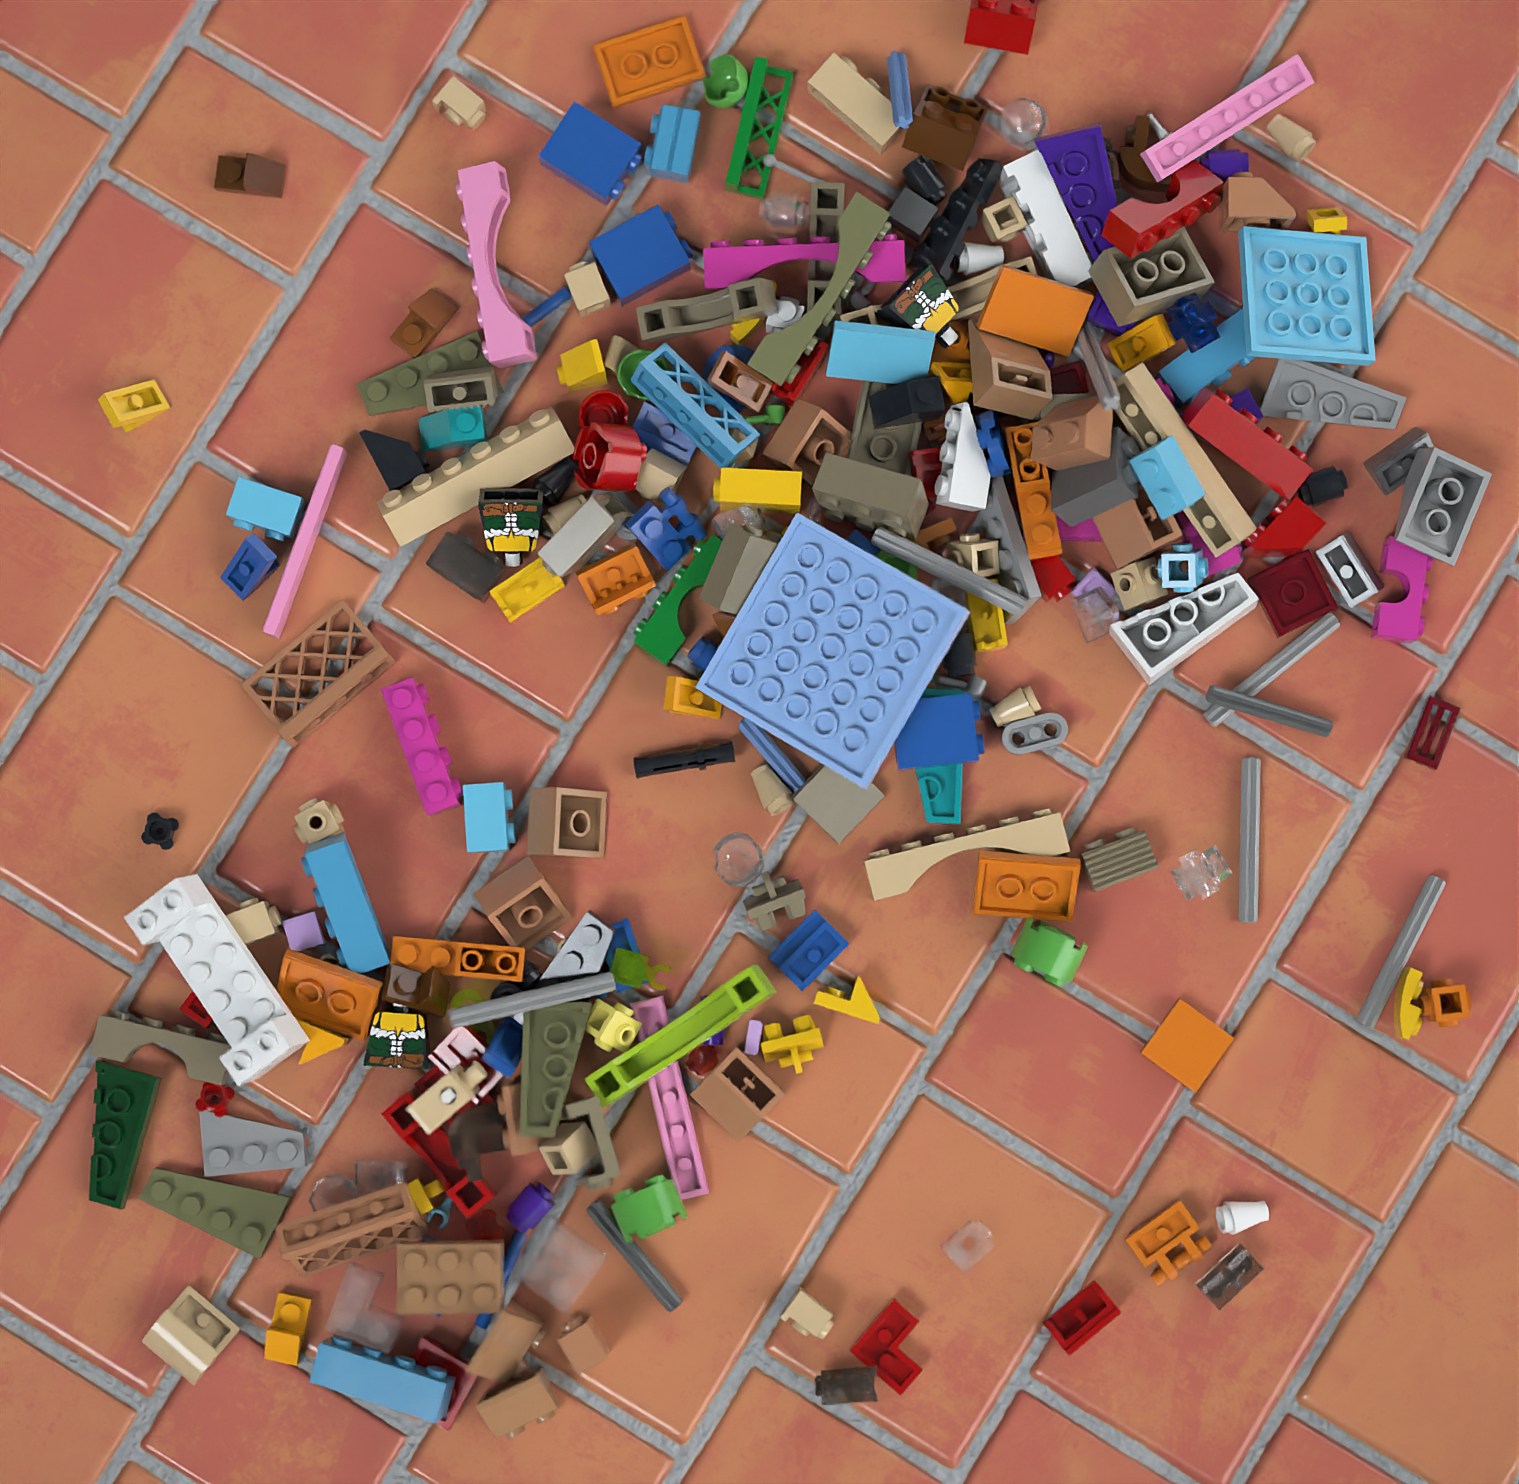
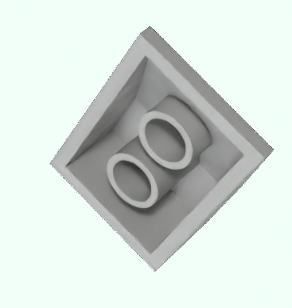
[1394,447,1492,566]

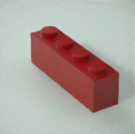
[1181,387,1313,501]

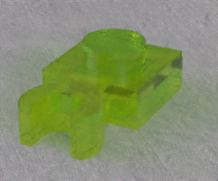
[610,948,671,990]

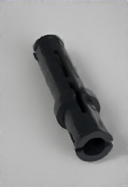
[633,741,736,779]

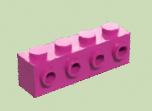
[381,677,463,817]

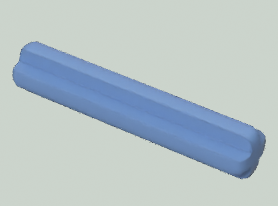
[887,50,913,129]
[738,718,806,793]

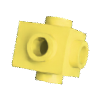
[585,998,643,1053]

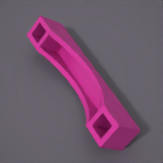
[703,234,905,290]

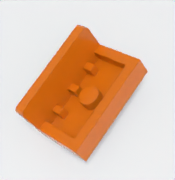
[575,543,656,615]

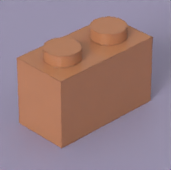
[557,1314,611,1376]

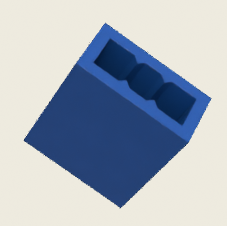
[538,101,644,206]
[589,204,693,306]
[894,693,984,771]

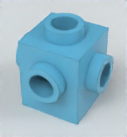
[1158,543,1208,592]

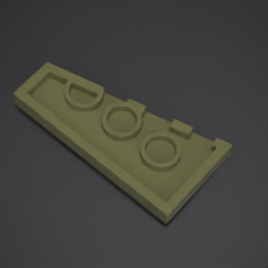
[356,331,504,417]

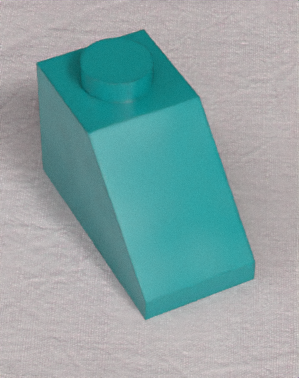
[418,405,488,452]

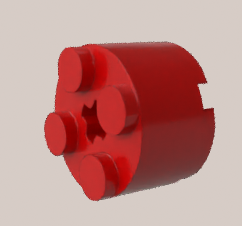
[573,422,647,492]

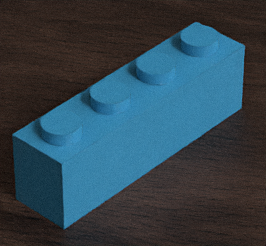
[1155,308,1256,408]
[301,832,391,974]
[309,1335,456,1423]

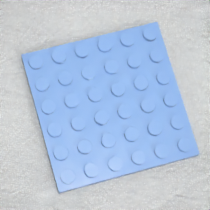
[695,513,970,789]

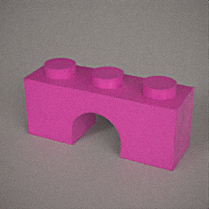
[1371,536,1433,644]

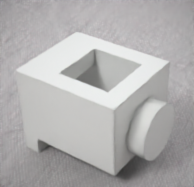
[766,297,806,333]

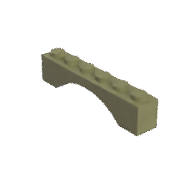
[747,191,892,386]

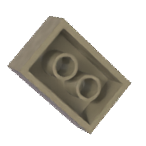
[1088,227,1215,327]
[812,453,929,540]

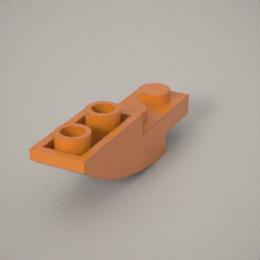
[1005,422,1062,560]
[390,936,526,982]

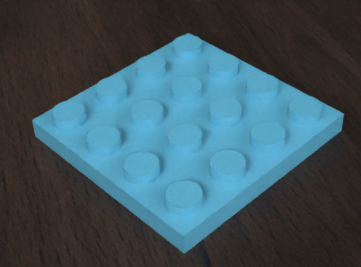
[1238,226,1376,366]

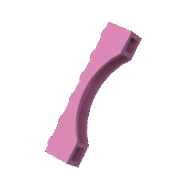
[456,161,537,368]

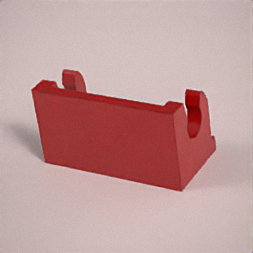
[769,340,829,407]
[1043,1280,1122,1356]

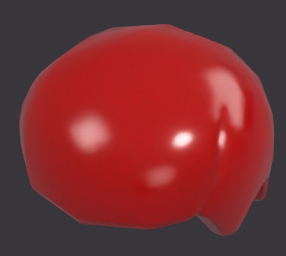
[578,390,629,429]

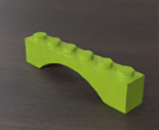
[584,965,777,1108]

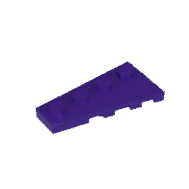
[1034,123,1117,261]

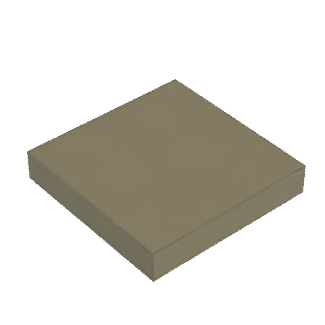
[791,764,885,844]

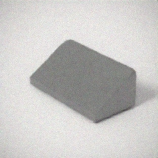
[1363,427,1434,496]
[1316,532,1384,608]

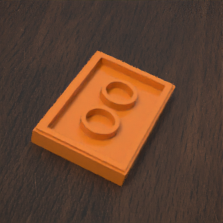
[592,15,706,110]
[976,264,1094,357]
[972,851,1080,922]
[276,949,383,1042]

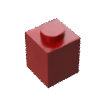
[1031,555,1076,603]

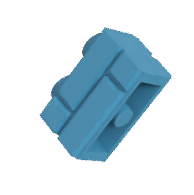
[644,104,701,183]

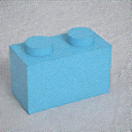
[1129,435,1206,520]
[226,477,307,542]
[463,782,515,853]

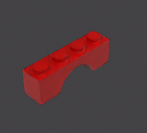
[1101,160,1224,259]
[381,1090,497,1219]

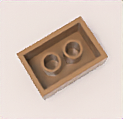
[397,1240,504,1314]

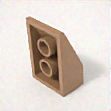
[466,1300,546,1383]

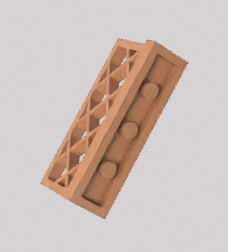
[241,599,396,748]
[275,1182,430,1278]

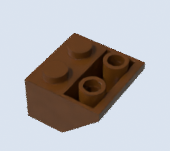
[902,85,989,171]

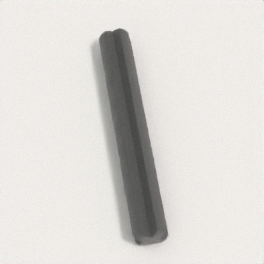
[1206,685,1333,737]
[586,1200,682,1312]

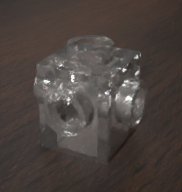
[1170,845,1233,900]

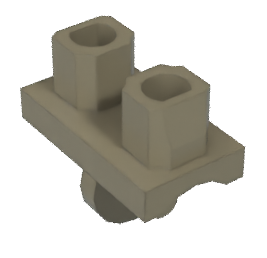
[743,871,807,931]

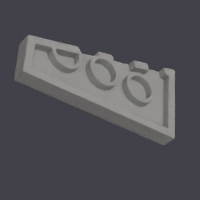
[1259,358,1406,430]
[981,476,1042,625]

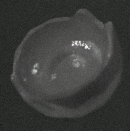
[998,98,1050,151]
[712,506,766,541]
[713,832,765,888]
[309,1174,361,1213]

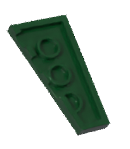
[89,1060,162,1209]

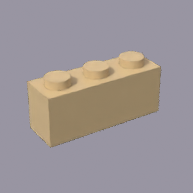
[807,53,904,155]

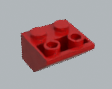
[964,0,1038,55]
[1241,496,1326,558]

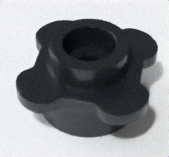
[141,812,179,850]

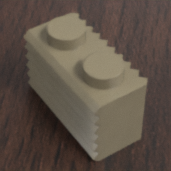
[424,366,498,413]
[1079,827,1159,892]

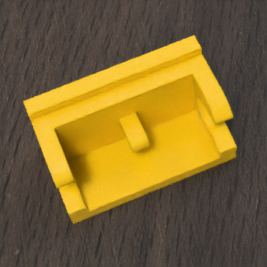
[489,557,565,623]
[962,579,1008,653]

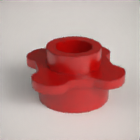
[195,1082,235,1118]

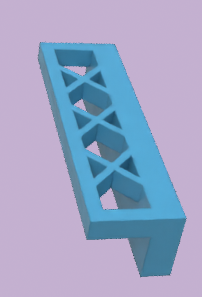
[630,342,760,469]

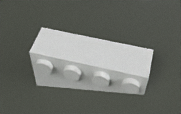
[998,150,1095,289]
[1109,573,1259,685]

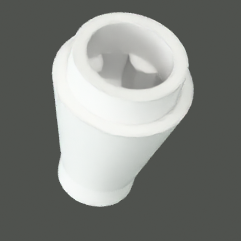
[953,242,1004,275]
[1216,1201,1269,1235]

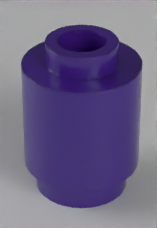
[1199,149,1249,183]
[505,1182,555,1233]

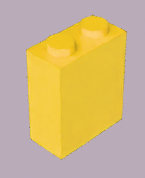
[713,468,802,515]

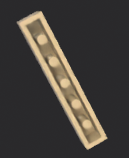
[1113,362,1257,558]
[376,407,574,547]

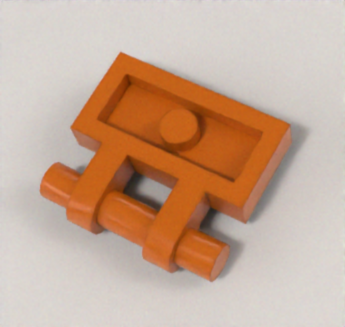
[1124,1200,1213,1286]

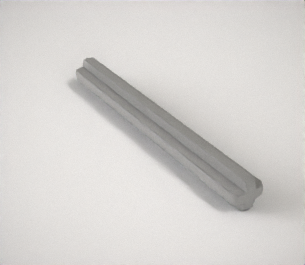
[1077,321,1120,411]
[871,527,1027,616]
[1204,613,1340,727]
[1238,757,1261,923]
[1357,875,1446,1028]
[449,972,615,1028]

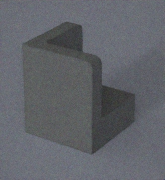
[887,188,938,243]

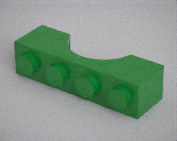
[633,534,722,668]

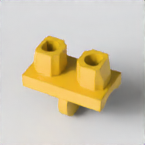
[761,1015,824,1074]

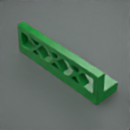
[725,56,794,200]

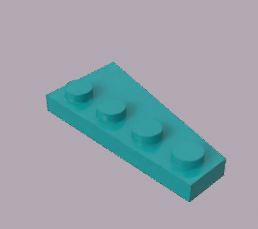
[915,689,965,824]

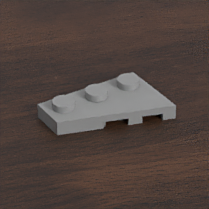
[199,1111,307,1177]

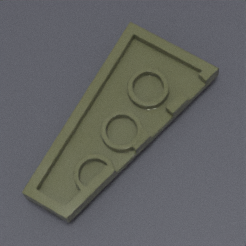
[520,1002,592,1137]
[139,1167,291,1259]

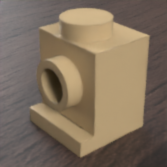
[432,76,486,130]
[980,196,1028,242]
[780,1287,834,1339]

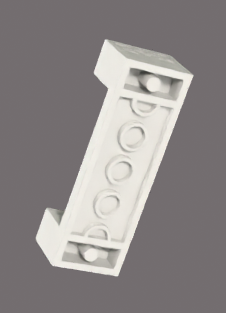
[124,874,310,1086]

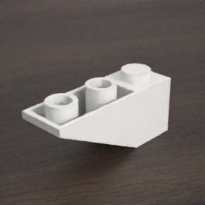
[935,402,990,511]

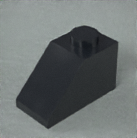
[868,376,945,429]
[359,429,430,491]

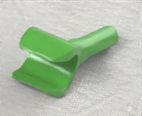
[743,405,785,426]

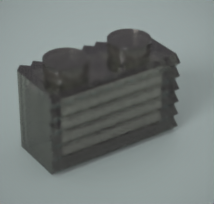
[426,531,505,604]

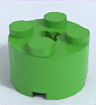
[1010,917,1089,987]
[611,1174,689,1244]

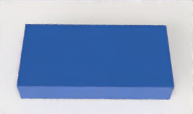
[481,1017,523,1078]

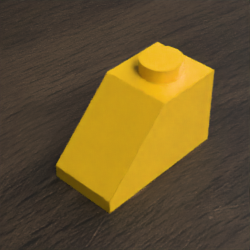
[556,339,608,393]

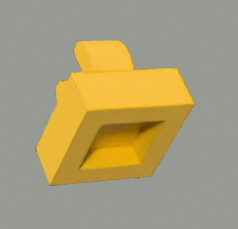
[1307,207,1347,235]
[407,1177,445,1215]

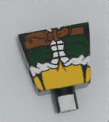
[876,264,959,349]
[478,488,544,566]
[363,1003,432,1070]

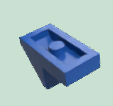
[220,533,279,601]

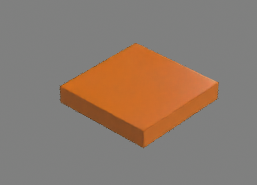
[1140,998,1235,1093]

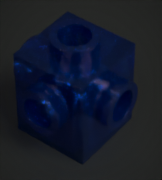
[1166,293,1221,354]

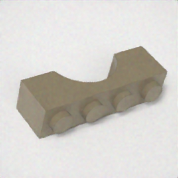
[807,182,845,323]
[636,278,779,343]
[89,1010,232,1085]

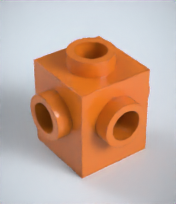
[1420,978,1472,1028]

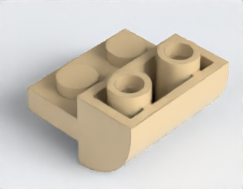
[142,1286,240,1385]

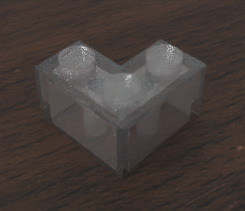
[324,1261,405,1353]

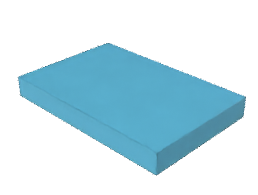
[826,321,935,384]

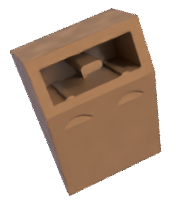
[968,319,1052,420]

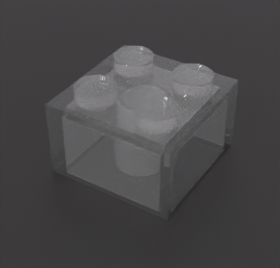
[511,1215,608,1314]

